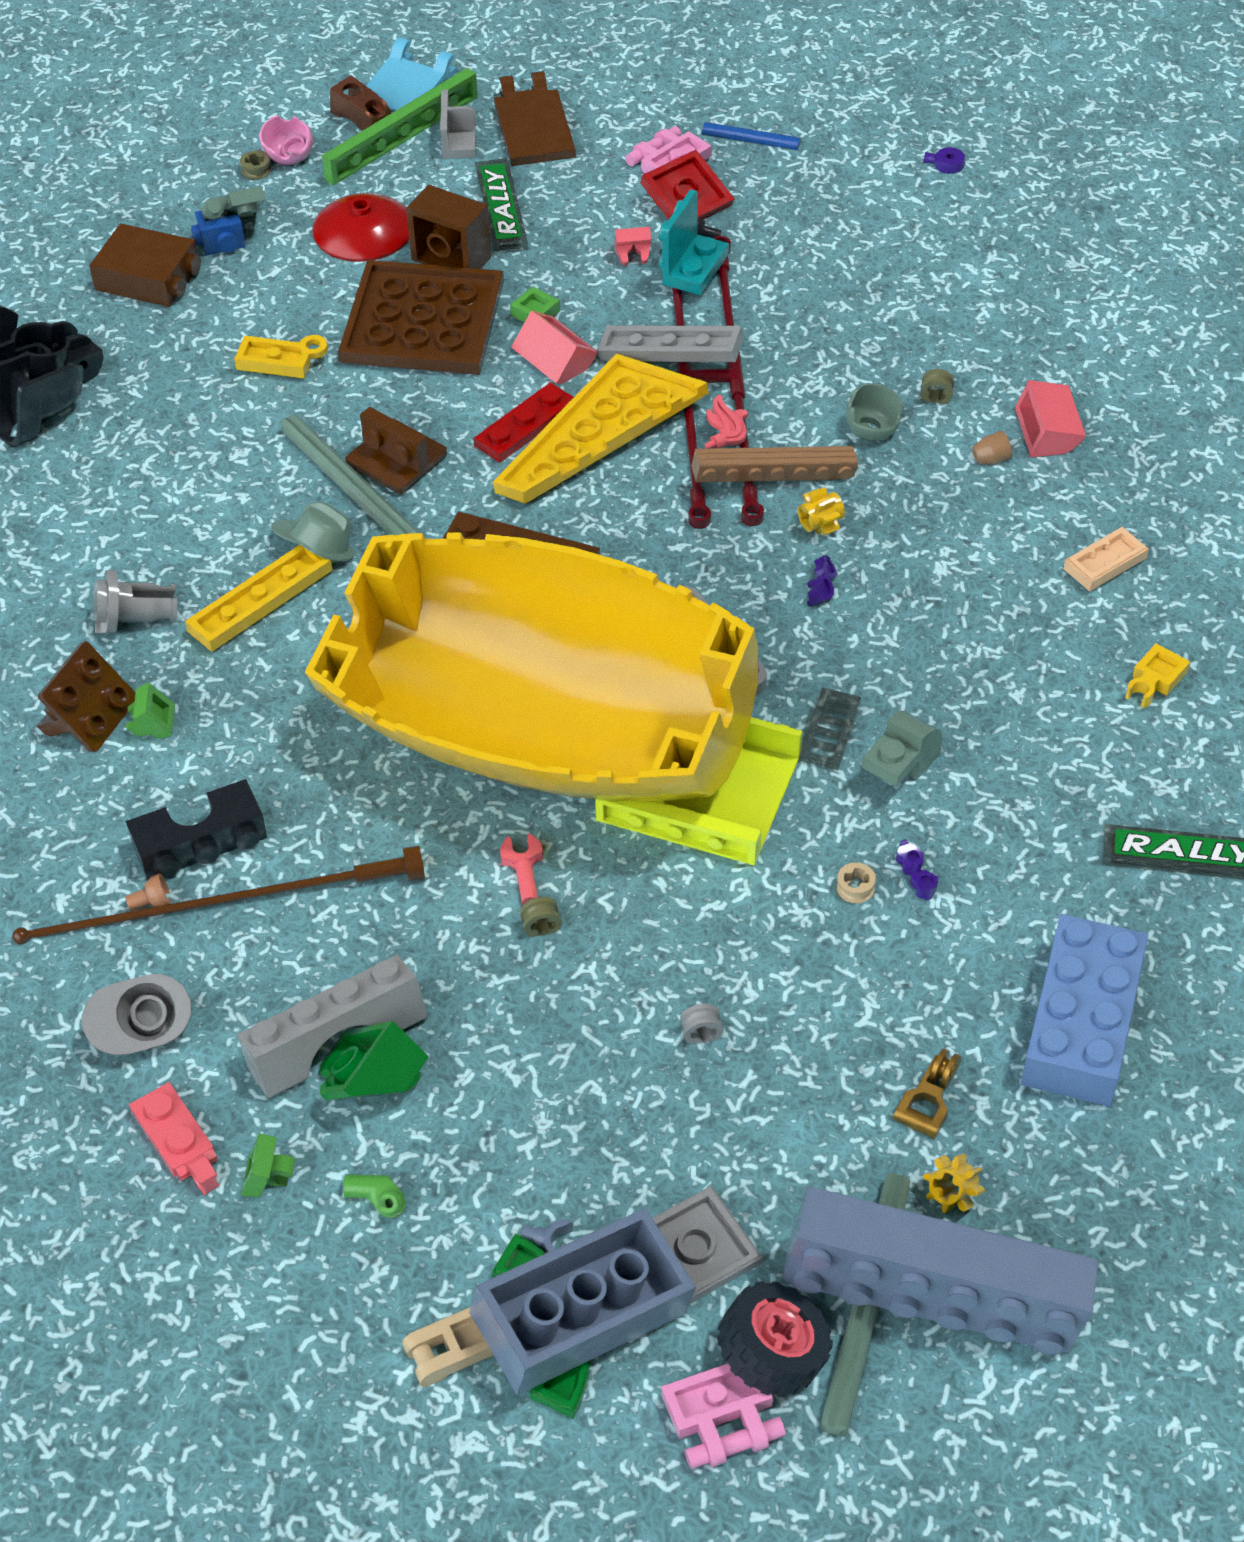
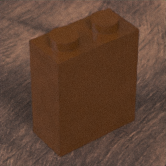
[89,223,201,307]

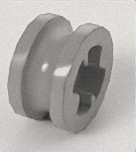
[680,1004,724,1044]

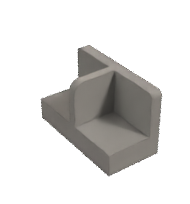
[440,90,476,159]

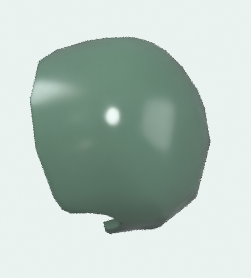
[846,383,903,441]

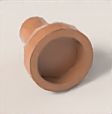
[125,874,172,911]

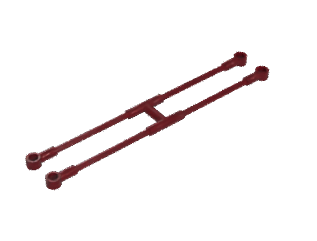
[672,236,764,529]

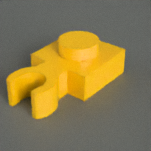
[1125,643,1190,708]

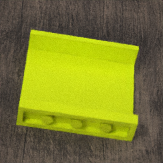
[595,717,803,865]

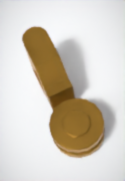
[893,1048,961,1139]

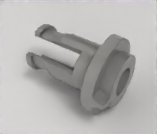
[94,570,178,633]

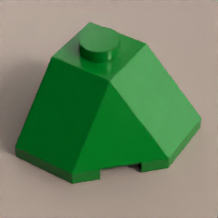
[320,1021,429,1101]

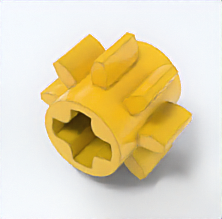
[797,487,845,536]
[923,1153,985,1213]

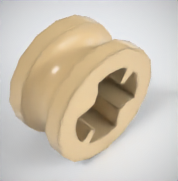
[837,862,876,903]

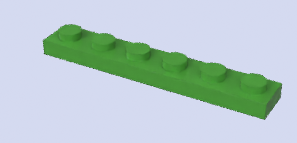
[322,68,478,186]

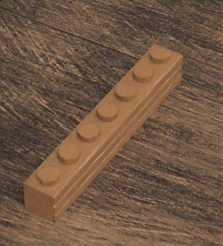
[691,446,858,482]

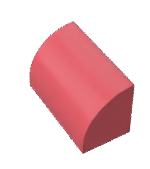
[511,310,598,384]
[1015,380,1086,457]

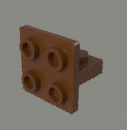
[345,406,447,494]
[37,641,136,752]

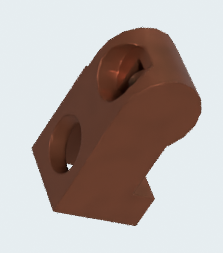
[330,75,391,130]

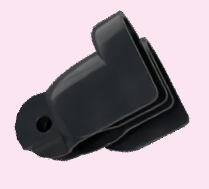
[0,305,104,447]

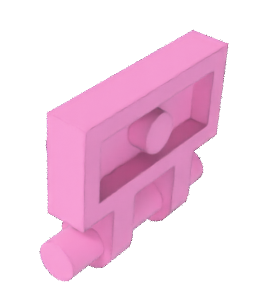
[625,126,712,173]
[661,1363,786,1469]

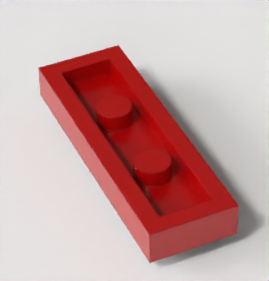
[473,382,574,463]

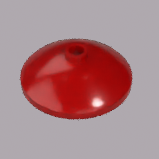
[312,193,409,262]

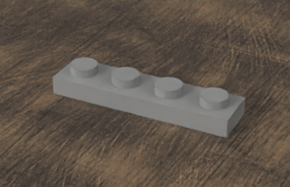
[597,326,744,362]

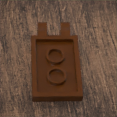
[494,71,576,166]

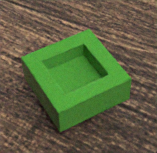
[510,286,560,323]

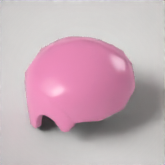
[259,115,314,165]

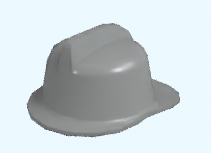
[82,974,191,1055]

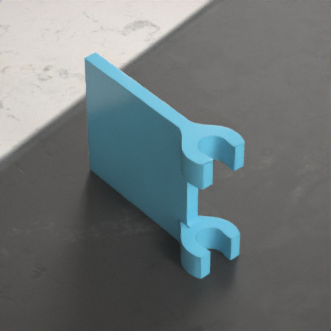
[366,37,457,112]

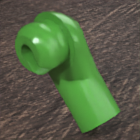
[343,1174,406,1218]

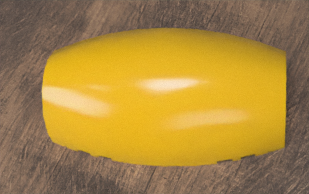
[305,533,759,801]

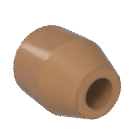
[972,430,1012,464]

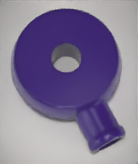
[923,147,966,174]

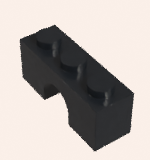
[125,779,268,881]

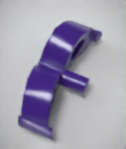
[807,555,837,607]
[896,839,938,900]

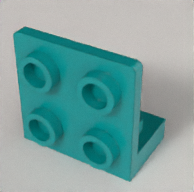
[659,189,729,296]

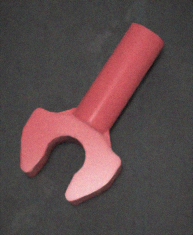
[500,833,543,905]

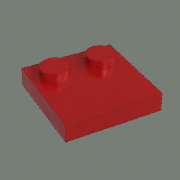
[640,149,735,220]

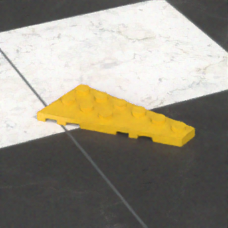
[493,354,709,504]

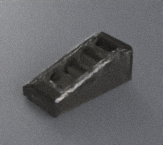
[799,687,861,771]

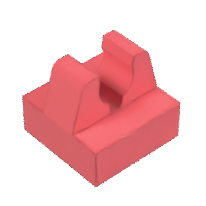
[614,227,651,266]

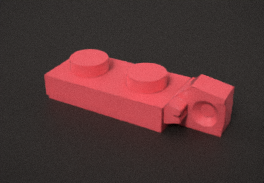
[129,1082,220,1195]

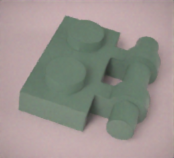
[199,186,266,221]

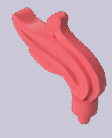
[705,395,748,449]

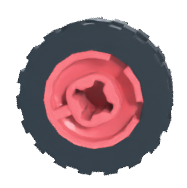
[717,1281,833,1397]

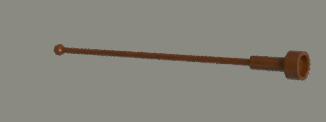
[12,845,425,945]

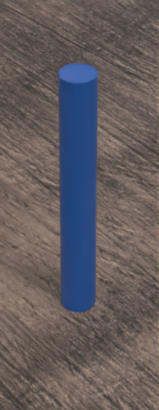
[702,122,801,150]

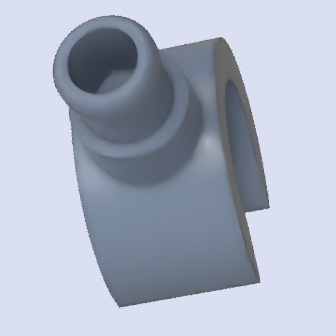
[521,1220,573,1253]

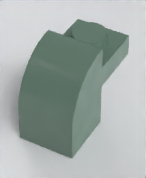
[862,711,942,787]

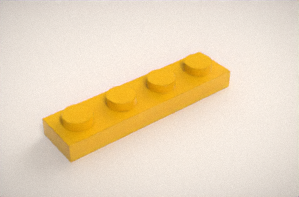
[185,545,332,652]

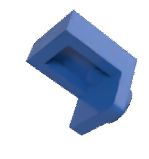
[191,211,245,256]

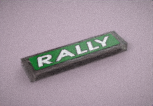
[475,158,528,254]
[1102,824,1244,880]

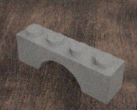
[237,955,428,1098]

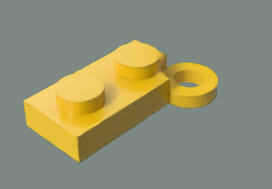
[234,335,328,379]

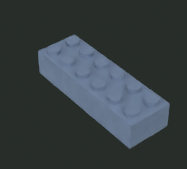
[781,1186,1099,1355]

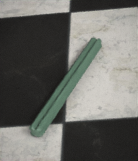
[281,414,420,535]
[821,1173,911,1436]

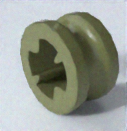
[240,150,271,180]
[920,369,954,404]
[519,897,562,937]

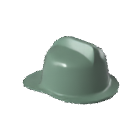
[271,502,355,561]

